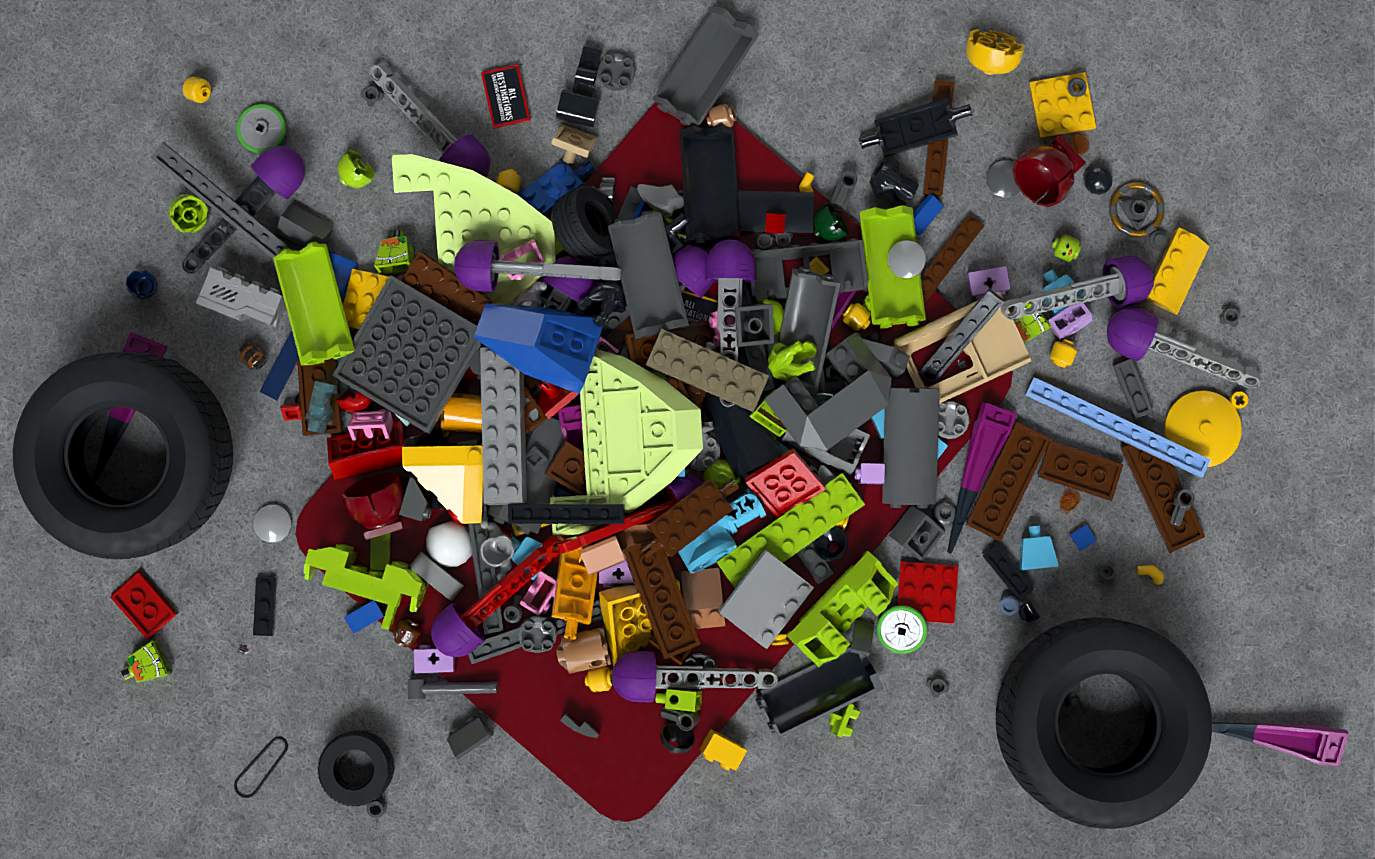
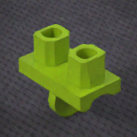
[828,704,860,738]

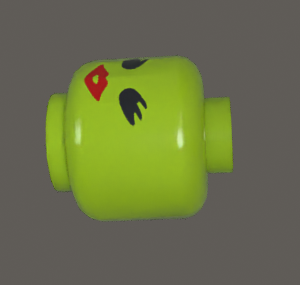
[1052,234,1082,262]

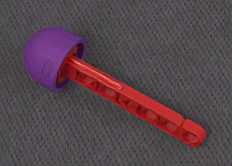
[557,474,703,554]
[431,534,564,657]

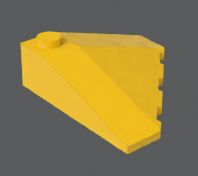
[402,445,483,524]
[599,580,680,666]

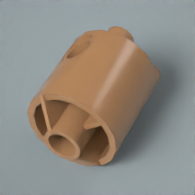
[556,627,611,674]

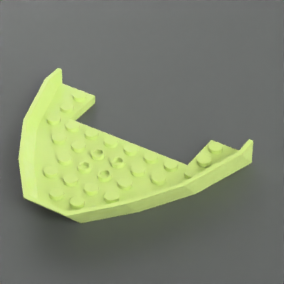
[391,153,556,305]
[550,349,703,536]

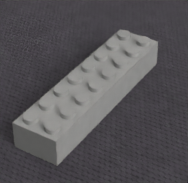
[480,347,527,505]

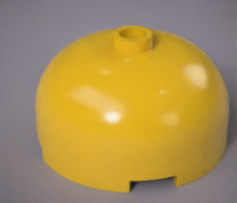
[966,29,1025,75]

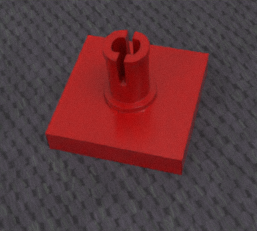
[534,380,578,419]

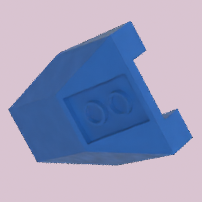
[474,303,604,394]

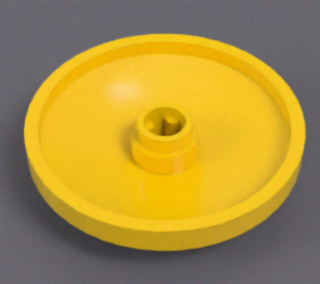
[1164,391,1242,467]

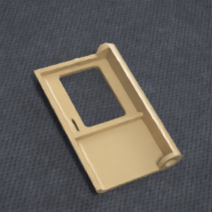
[892,291,1032,403]

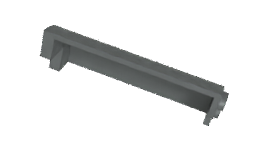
[608,210,689,339]
[771,267,840,395]
[882,387,939,508]

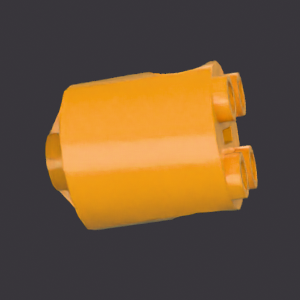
[441,393,482,434]

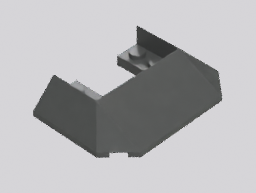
[765,332,892,451]

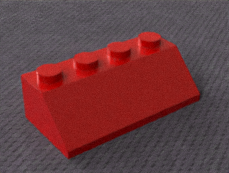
[327,421,406,480]

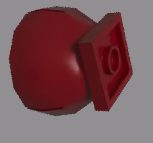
[1013,135,1086,207]
[341,473,405,540]

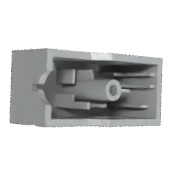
[196,266,286,328]
[781,429,870,475]

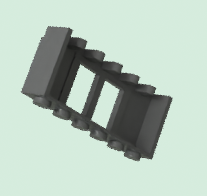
[751,238,868,302]

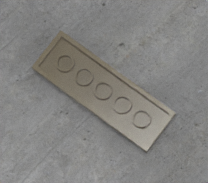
[646,329,769,412]

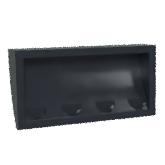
[738,190,814,233]

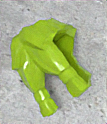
[768,340,817,382]

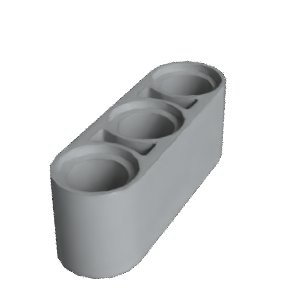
[409,551,464,601]

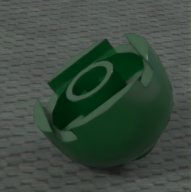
[813,203,849,242]

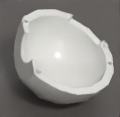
[426,521,472,568]

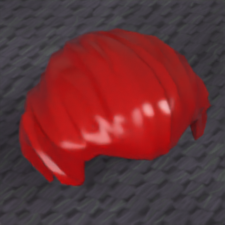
[336,389,372,413]

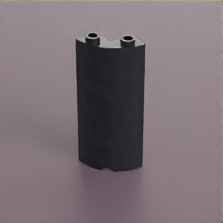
[679,124,741,246]
[702,353,783,479]
[756,645,883,739]

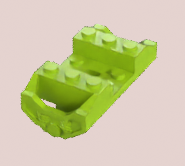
[304,544,428,612]
[786,551,898,667]

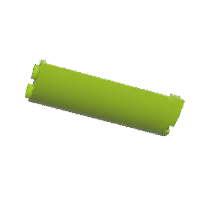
[860,205,926,328]
[273,242,355,365]

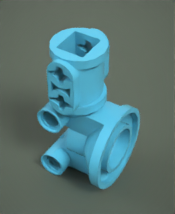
[678,487,766,573]

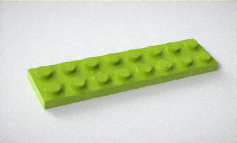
[717,473,865,588]

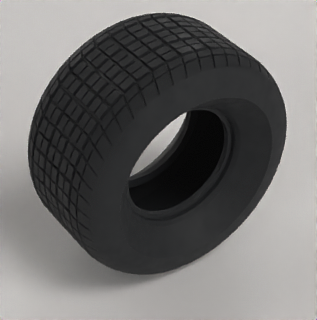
[13,352,233,560]
[995,617,1212,829]

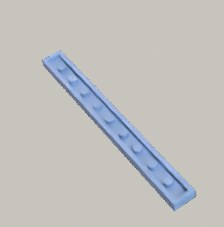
[1025,377,1211,478]

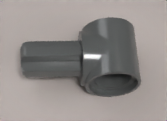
[1169,489,1195,526]
[661,707,700,731]

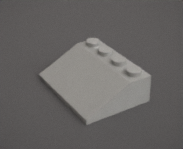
[718,550,814,649]

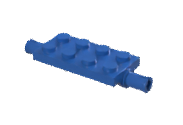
[518,160,595,217]

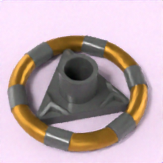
[1109,182,1165,237]

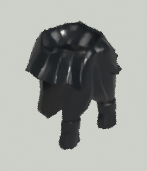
[869,161,919,207]
[576,280,626,327]

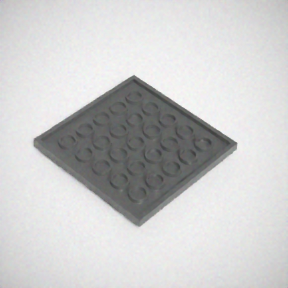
[332,275,482,434]

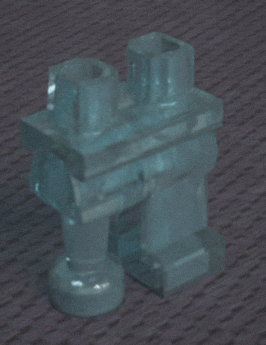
[305,381,338,434]

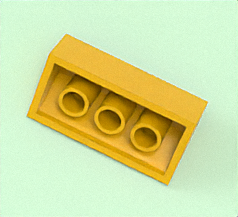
[1145,228,1209,315]

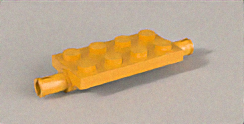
[551,529,598,639]

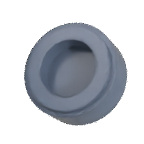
[1000,595,1020,615]

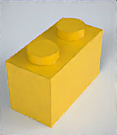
[700,729,747,771]

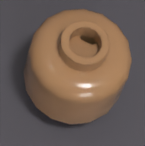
[706,103,736,127]

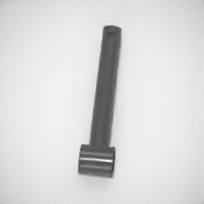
[408,678,498,699]

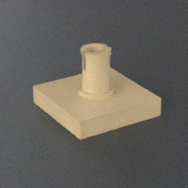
[551,124,598,164]

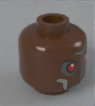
[393,617,422,647]

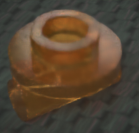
[1070,134,1089,155]
[1059,493,1081,515]

